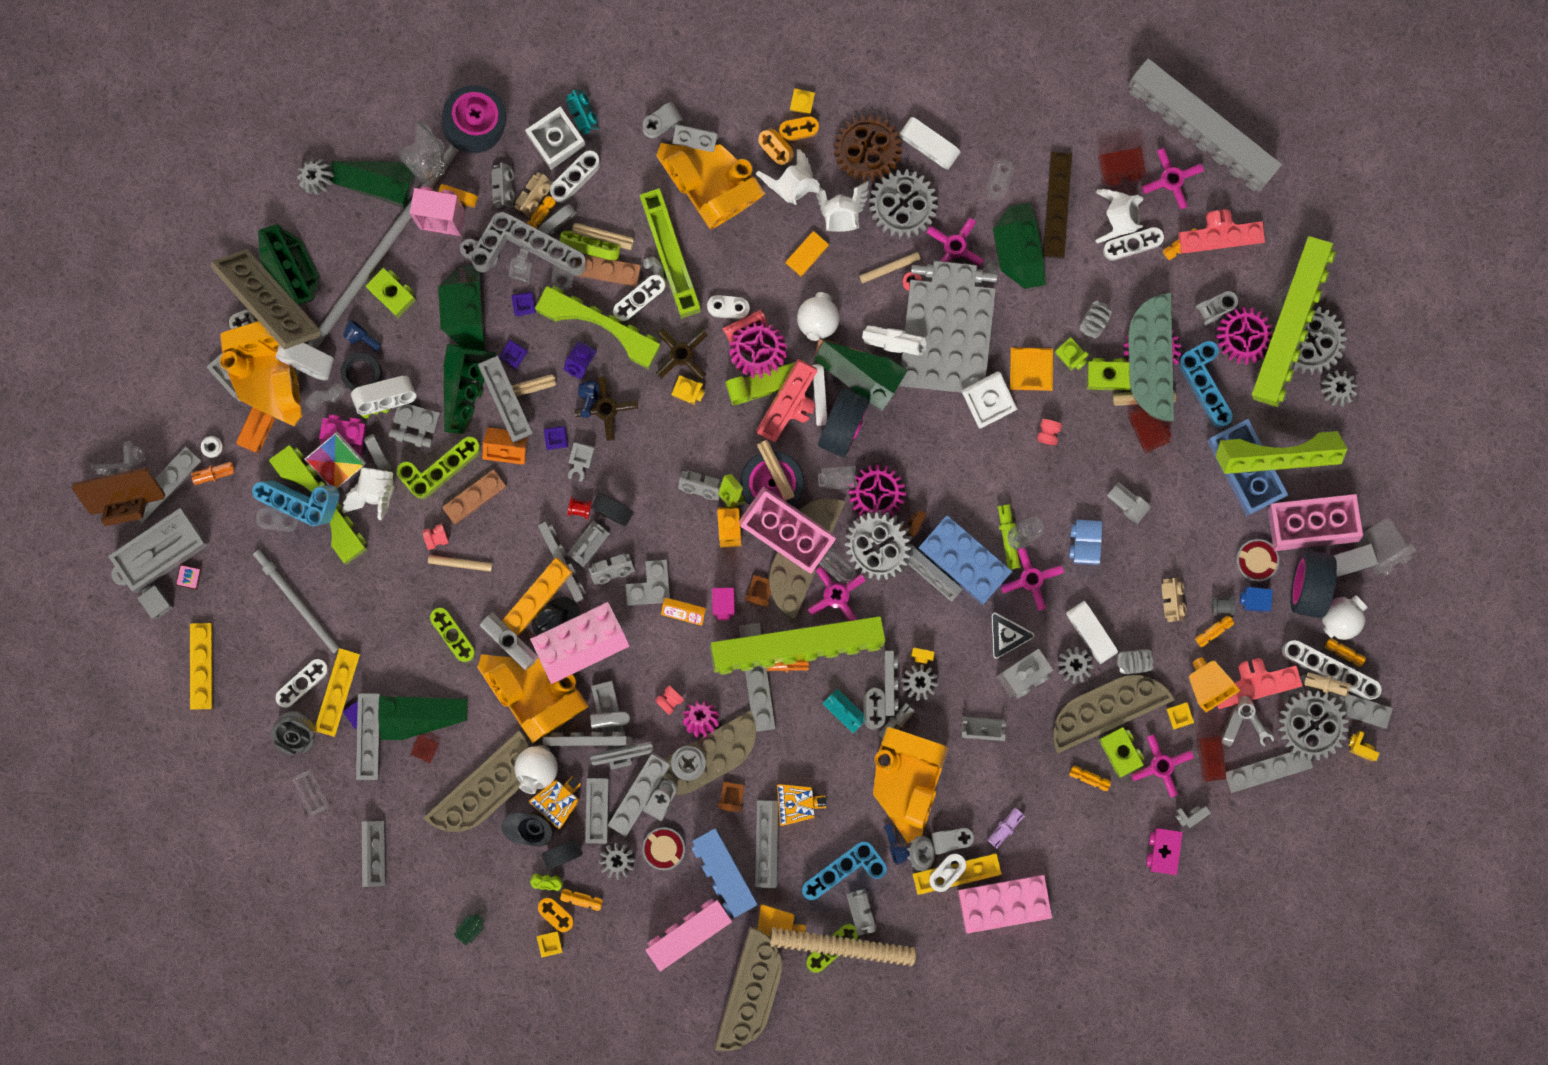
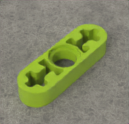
[559,231,621,260]
[430,608,475,662]
[806,924,858,973]

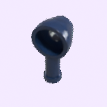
[343,320,382,352]
[578,381,599,418]
[884,824,910,865]

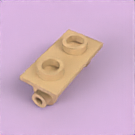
[514,172,553,218]
[1161,578,1187,622]

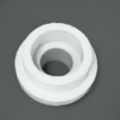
[201,436,223,458]

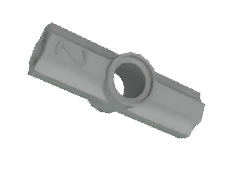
[480,612,539,671]

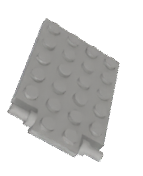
[899,261,997,393]

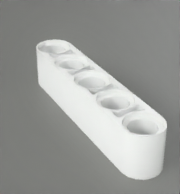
[1282,640,1382,700]

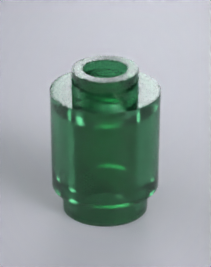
[454,913,485,946]

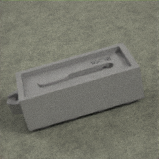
[108,508,208,593]
[996,649,1054,699]

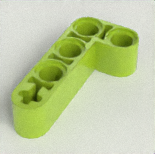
[725,360,805,406]
[397,437,481,499]

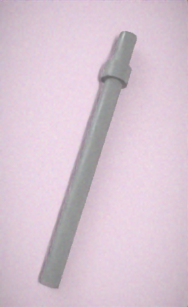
[253,549,339,654]

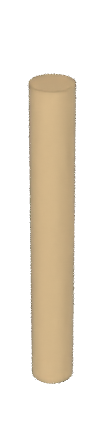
[859,252,921,284]
[428,555,493,572]

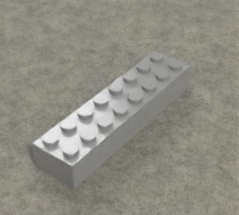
[1128,58,1282,192]

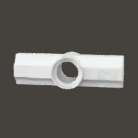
[862,326,927,355]

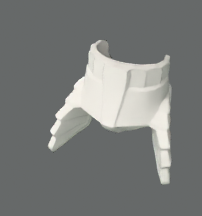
[756,149,820,205]
[816,181,869,232]
[1095,189,1144,243]
[342,467,394,520]

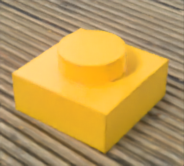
[790,88,815,115]
[911,647,934,664]
[1166,702,1194,730]
[537,931,563,958]

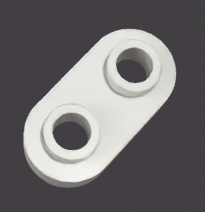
[707,295,750,320]
[929,854,966,892]

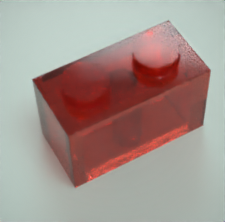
[1097,147,1146,185]
[1127,408,1172,454]
[1196,736,1227,782]

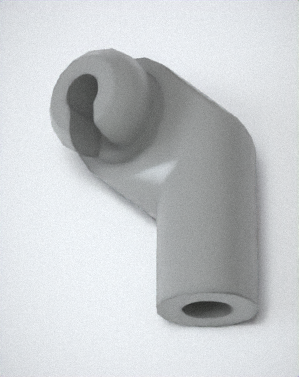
[643,257,664,286]

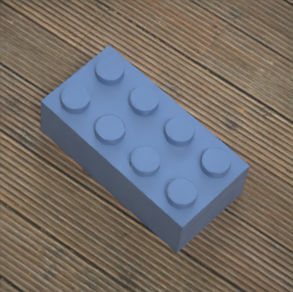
[1207,419,1288,517]
[918,516,1012,605]
[691,828,758,917]

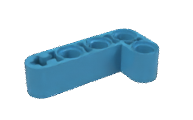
[1179,341,1232,428]
[252,480,339,526]
[802,842,887,900]

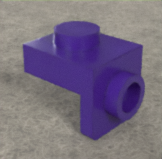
[563,341,597,379]

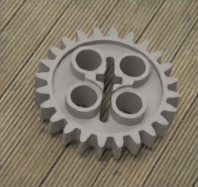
[869,169,938,239]
[1294,306,1347,375]
[845,510,914,580]
[1277,691,1349,760]

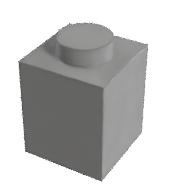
[137,585,174,620]

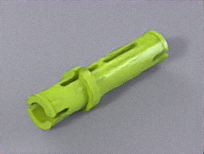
[997,504,1021,570]

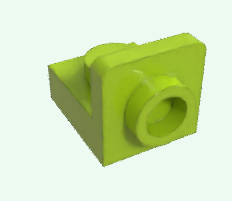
[1054,337,1089,371]
[718,474,746,508]

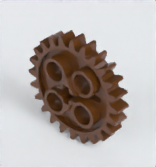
[833,115,902,182]

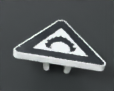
[992,612,1034,658]

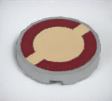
[1236,539,1279,582]
[642,827,685,871]

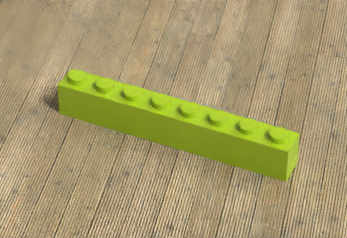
[1252,236,1336,407]
[710,616,885,675]

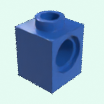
[1239,587,1273,612]

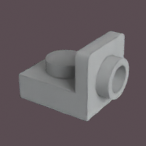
[1175,805,1211,828]

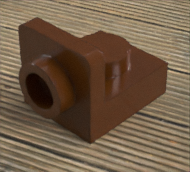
[902,510,927,538]

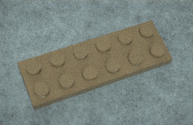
[211,249,321,350]

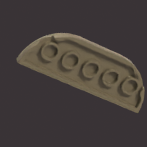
[768,498,845,619]
[1053,675,1174,754]
[638,711,756,795]
[423,731,529,832]
[714,926,782,1051]

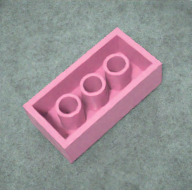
[410,186,466,236]
[739,486,836,574]
[1268,494,1363,551]
[530,602,630,684]
[957,875,1052,934]
[645,898,733,972]

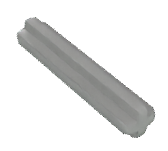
[590,742,654,765]

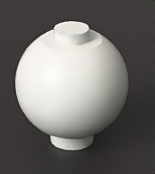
[797,292,839,341]
[1322,595,1368,640]
[514,745,558,794]

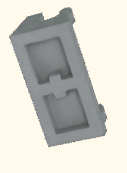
[961,716,1006,741]

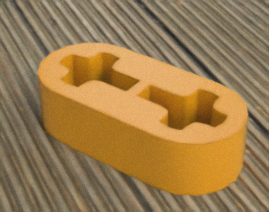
[779,117,819,141]
[758,129,794,165]
[438,184,478,208]
[538,898,574,932]

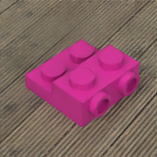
[319,415,367,458]

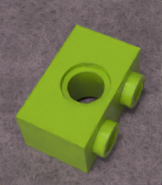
[366,268,416,318]
[1086,358,1130,391]
[1098,727,1144,778]

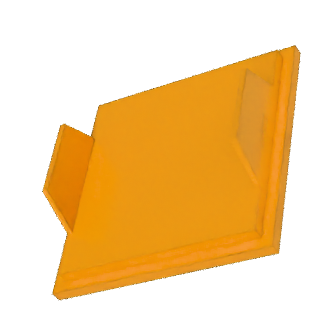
[1010,347,1053,391]

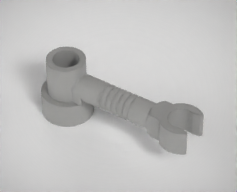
[1237,696,1274,746]

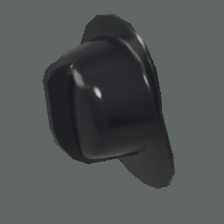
[532,597,580,636]
[501,812,552,847]

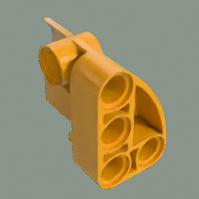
[656,143,765,230]
[220,321,303,426]
[477,654,589,743]
[873,727,949,844]

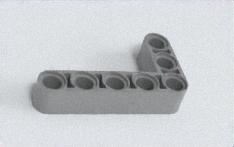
[471,212,587,276]

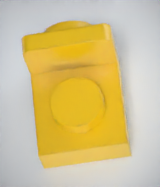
[671,375,705,405]
[1348,731,1380,762]

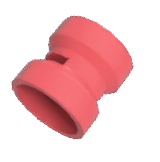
[1037,419,1062,446]
[422,523,449,550]
[654,685,684,715]

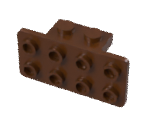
[71,467,165,526]

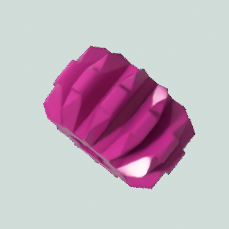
[683,700,719,737]

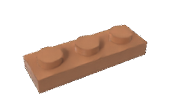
[574,255,641,287]
[442,469,506,525]

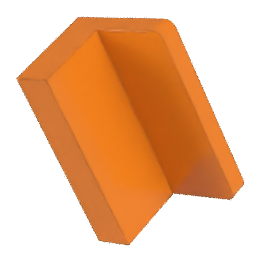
[236,407,276,454]
[482,427,529,465]

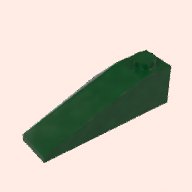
[329,161,419,209]
[813,341,908,411]
[443,344,496,434]
[378,696,468,741]

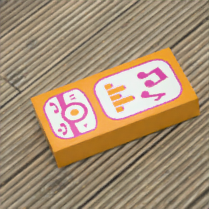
[661,598,706,626]

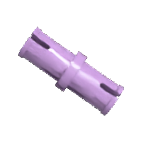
[987,807,1025,849]

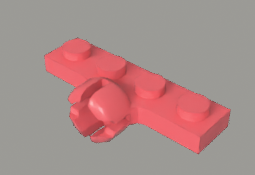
[1178,209,1265,254]
[756,359,818,442]
[1217,658,1302,709]

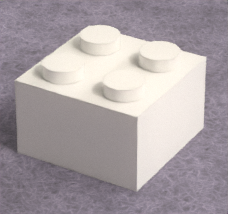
[525,107,586,169]

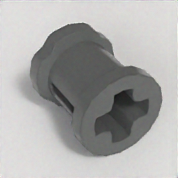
[1211,596,1236,616]

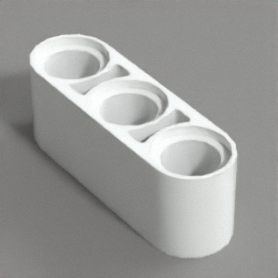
[899,117,961,170]
[550,151,600,203]
[275,343,334,380]
[351,376,417,415]
[1066,601,1118,664]

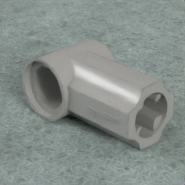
[1106,482,1151,524]

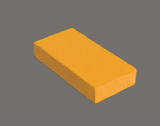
[785,231,829,277]

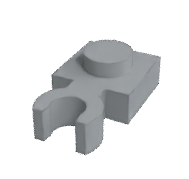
[568,442,596,482]

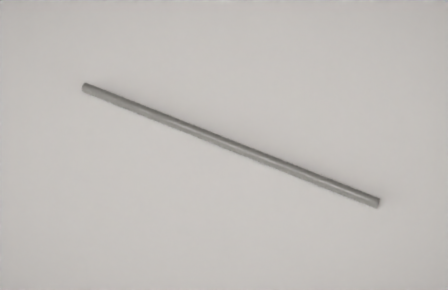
[293,144,460,376]

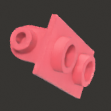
[722,310,769,342]

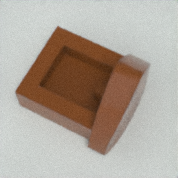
[744,575,771,607]
[717,782,745,812]

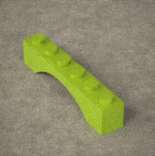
[640,188,701,319]
[535,286,661,369]
[1215,431,1347,474]
[269,445,367,565]

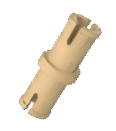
[1305,672,1351,697]

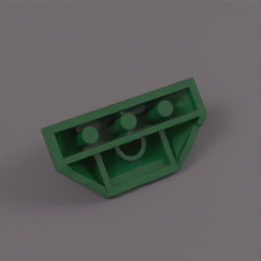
[993,203,1045,289]
[258,224,320,306]
[438,265,485,349]

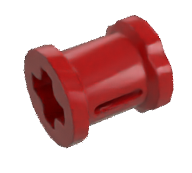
[567,497,592,519]

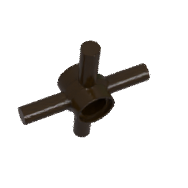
[656,328,708,380]
[574,377,639,441]

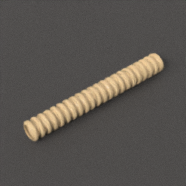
[769,927,916,966]

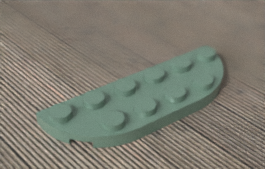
[1128,293,1174,422]

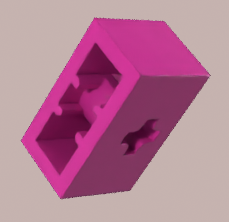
[712,588,735,620]
[1146,828,1183,875]

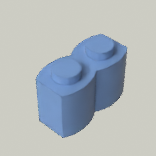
[1069,520,1102,565]

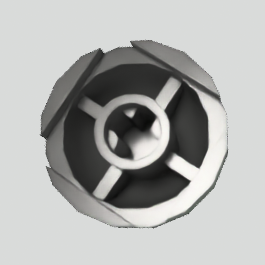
[271,711,316,755]

